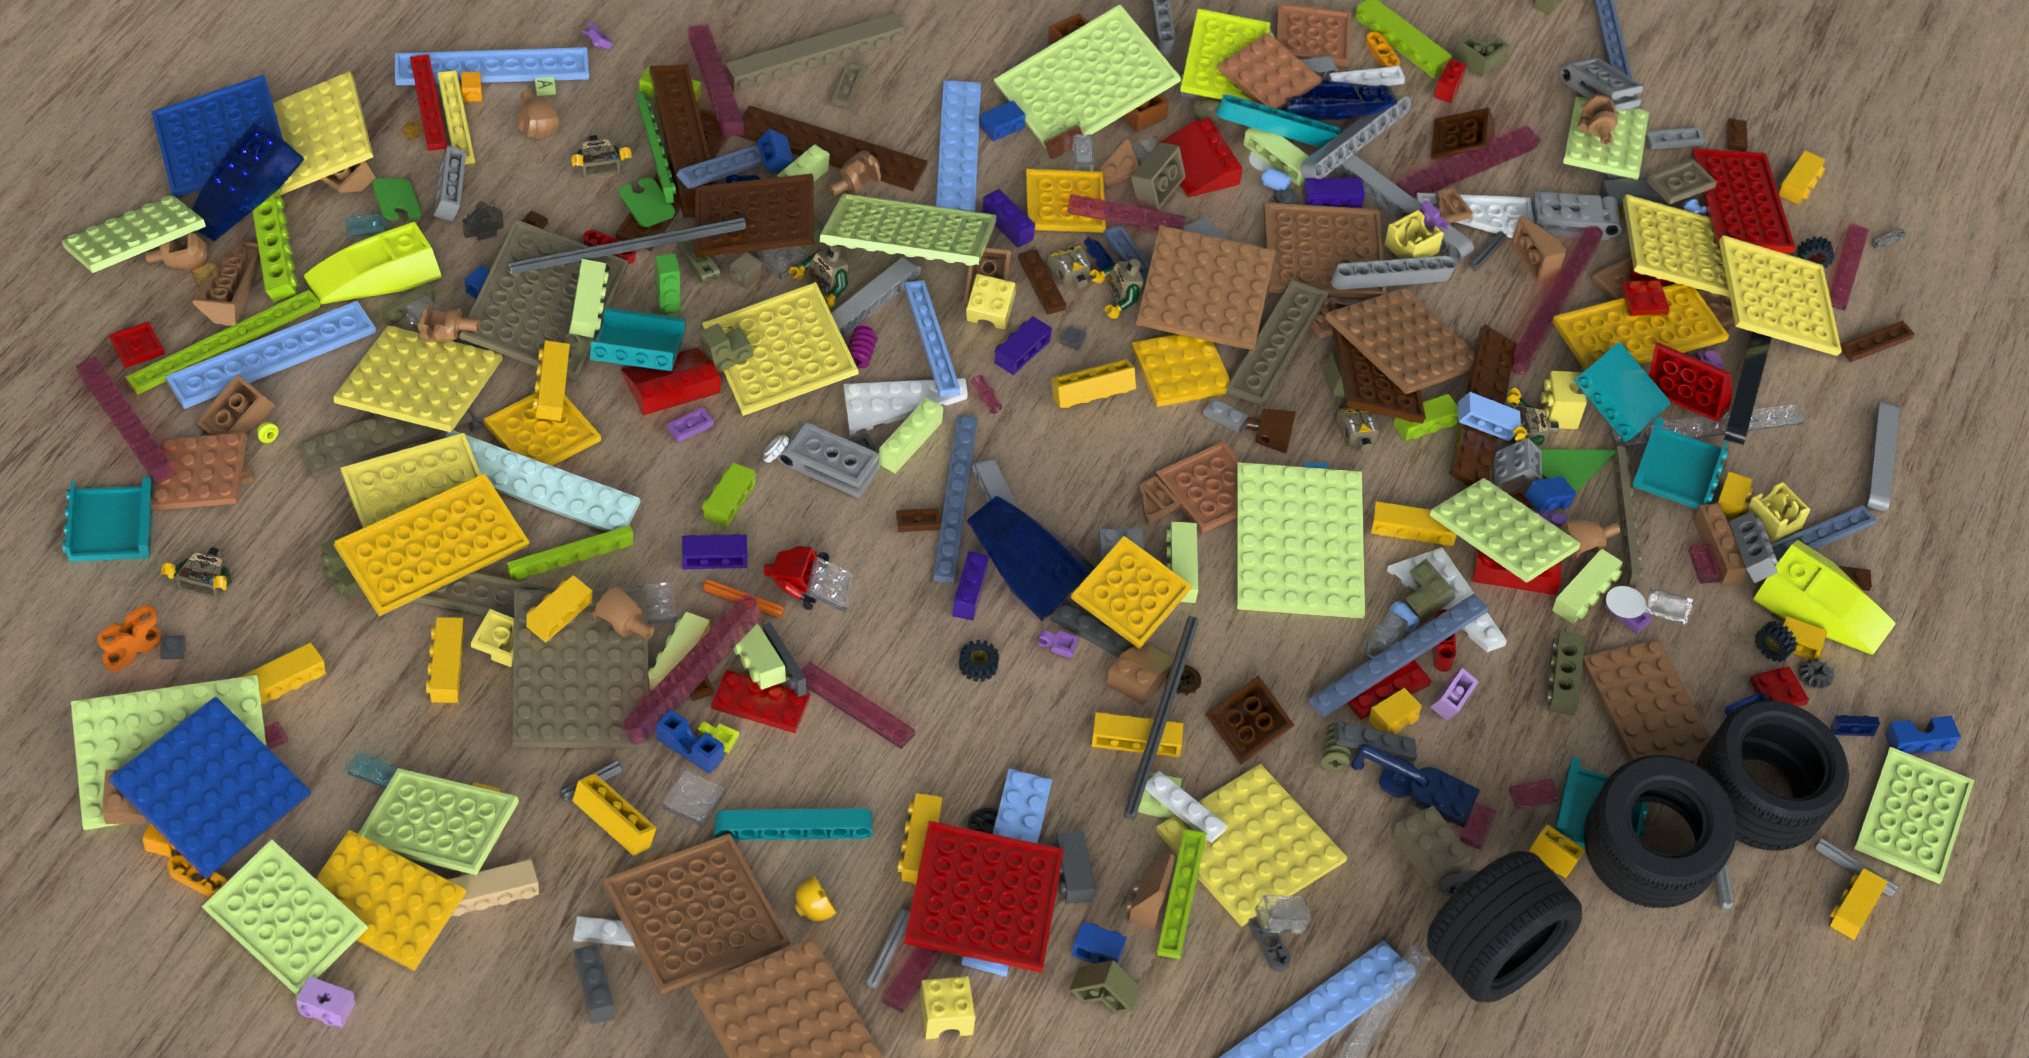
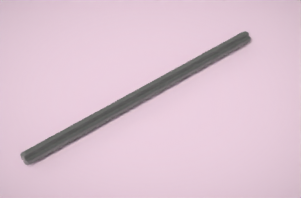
[508,218,746,274]
[1124,616,1199,820]

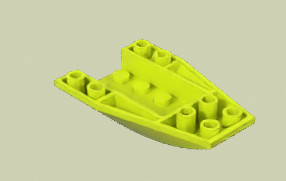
[304,222,442,305]
[1753,540,1896,655]

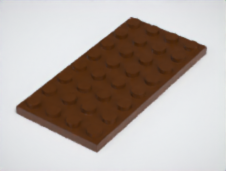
[1328,299,1426,424]

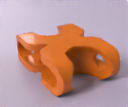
[97,605,162,672]

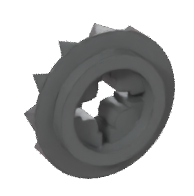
[1799,658,1835,688]

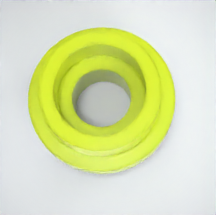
[257,422,279,443]

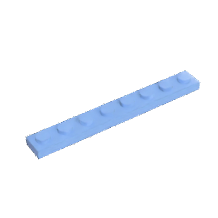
[904,280,960,397]

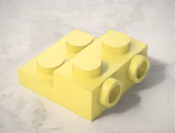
[471,609,514,668]

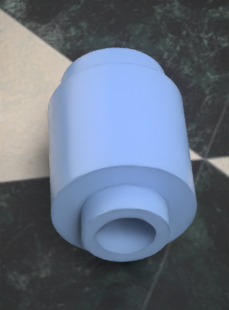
[1261,167,1291,192]
[1389,601,1419,632]

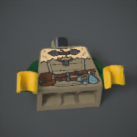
[571,135,632,178]
[789,245,848,309]
[1090,259,1144,319]
[1507,388,1559,447]
[160,547,232,600]

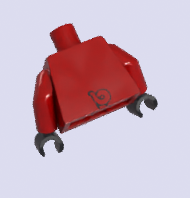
[764,546,829,610]

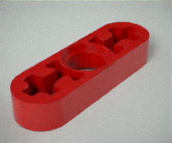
[583,230,636,264]

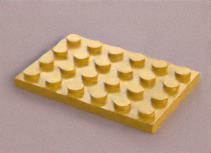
[315,830,467,971]

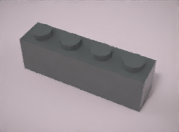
[1599,177,1679,209]

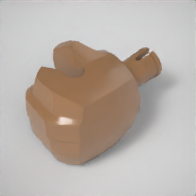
[517,89,559,139]
[1578,95,1618,145]
[828,151,881,197]
[146,233,208,270]
[418,304,480,342]
[1560,519,1620,562]
[593,586,654,640]

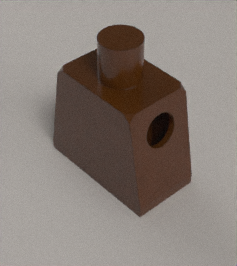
[1246,409,1296,454]

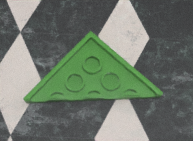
[1540,449,1615,492]

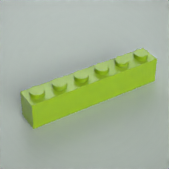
[1355,0,1452,78]

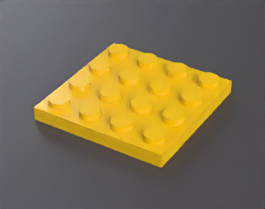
[1026,169,1106,233]
[1131,334,1231,407]
[484,393,601,466]
[1071,536,1192,649]

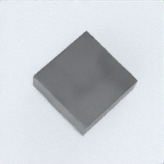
[1060,326,1087,351]

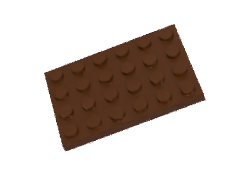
[695,173,814,257]

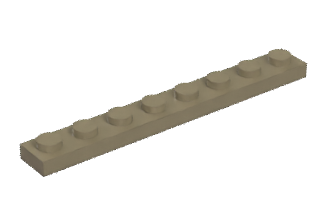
[1613,446,1643,588]

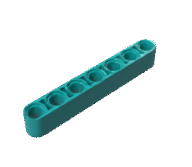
[1216,94,1343,148]
[714,808,873,841]

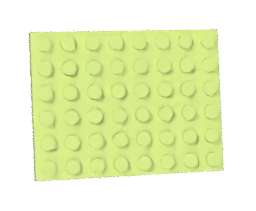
[993,5,1181,150]
[820,193,997,266]
[1237,462,1365,619]
[71,675,267,830]

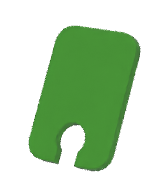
[618,177,675,227]
[372,178,422,220]

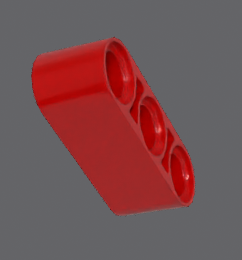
[1432,609,1456,672]

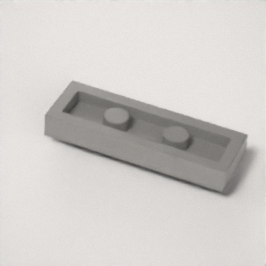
[1645,127,1705,150]

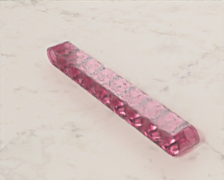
[688,25,744,137]
[1397,126,1541,199]
[75,356,176,485]
[623,596,761,745]

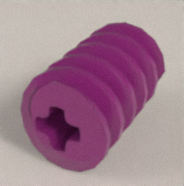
[848,324,878,368]

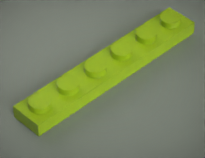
[507,525,634,581]
[1157,829,1207,959]

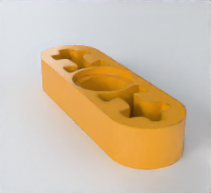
[1365,32,1400,68]
[167,855,227,898]

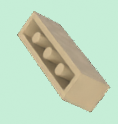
[447,859,539,916]

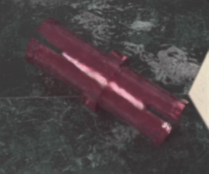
[972,375,1002,414]

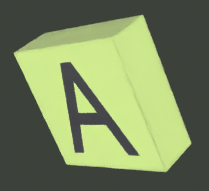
[535,78,556,96]

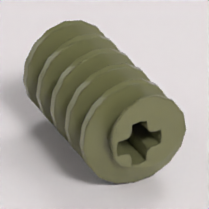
[1321,723,1352,772]

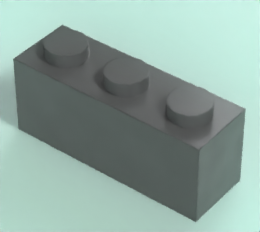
[1052,831,1095,904]
[574,944,614,1024]

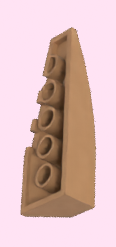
[320,161,376,192]
[193,240,260,326]

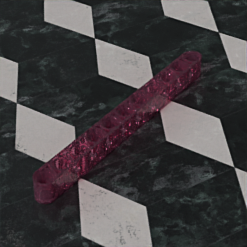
[1511,226,1603,375]

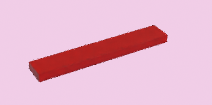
[410,54,447,151]

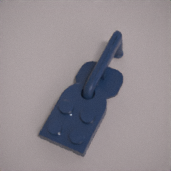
[1351,744,1480,827]

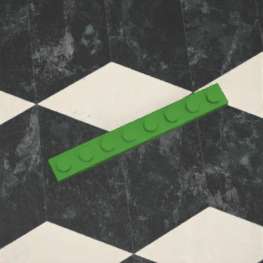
[636,92,676,204]

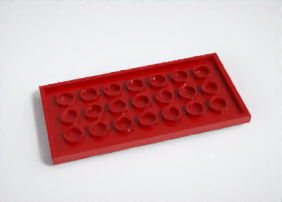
[1691,148,1795,253]

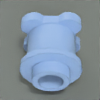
[1683,199,1707,216]

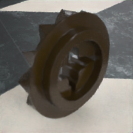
[1166,665,1201,696]

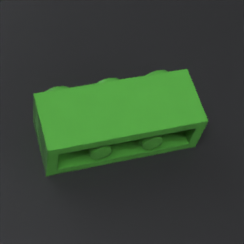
[655,253,680,315]

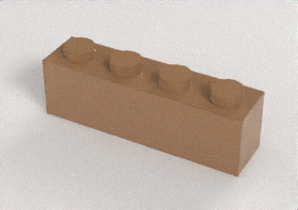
[1694,503,1747,585]

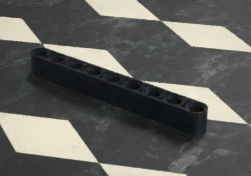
[1724,331,1772,445]

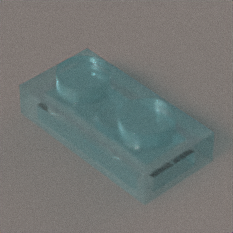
[345,213,388,238]
[347,752,399,789]

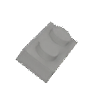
[1203,398,1249,433]

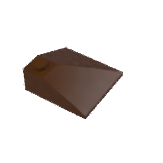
[1431,107,1496,159]
[1205,676,1295,765]

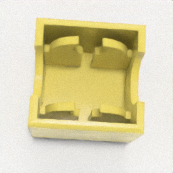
[1384,210,1444,259]
[966,274,1016,330]
[1540,371,1587,429]
[1746,482,1810,544]
[920,976,975,1039]

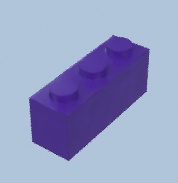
[1302,178,1365,208]
[982,189,1035,248]
[994,316,1052,375]
[682,534,748,569]
[952,551,989,621]

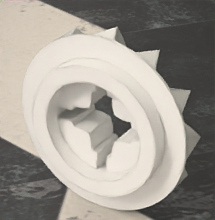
[762,434,789,462]

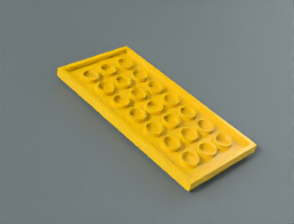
[1552,284,1729,370]
[334,473,530,616]

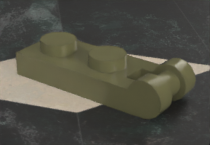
[677,239,720,284]
[382,284,435,326]

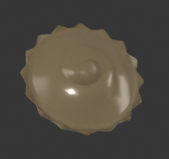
[1193,97,1225,125]

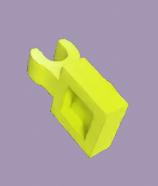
[697,722,739,754]

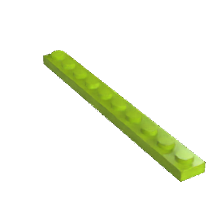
[126,290,320,395]

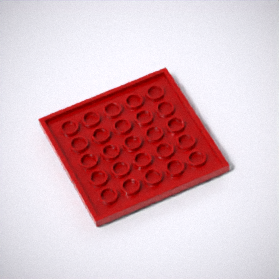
[904,821,1064,973]

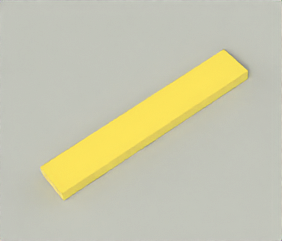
[437,70,475,164]

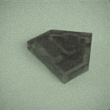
[463,201,504,241]

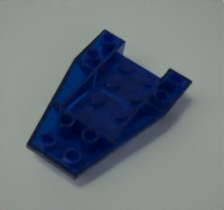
[1280,80,1397,120]
[191,123,304,242]
[967,496,1095,621]

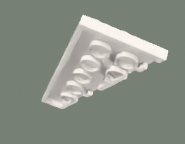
[1416,193,1534,238]
[843,378,968,436]
[1387,547,1507,652]

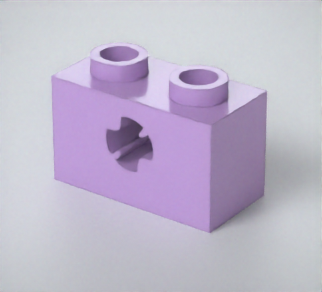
[1430,668,1479,721]
[296,976,355,1028]

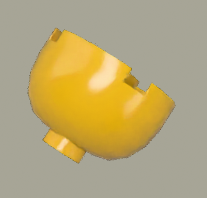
[794,875,837,922]

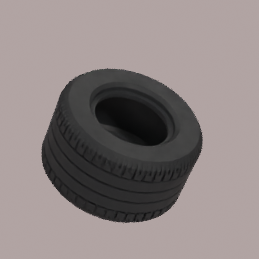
[1697,700,1849,851]
[1584,755,1737,908]
[1427,851,1582,1003]

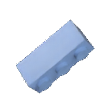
[1458,392,1521,441]

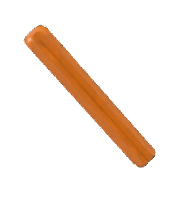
[703,579,785,618]

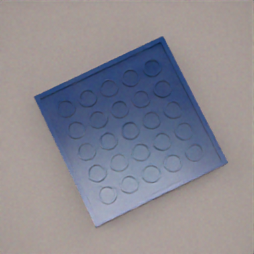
[152,75,289,198]
[109,696,311,879]

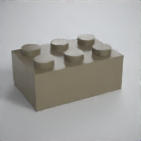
[1131,142,1186,211]
[1392,805,1472,888]

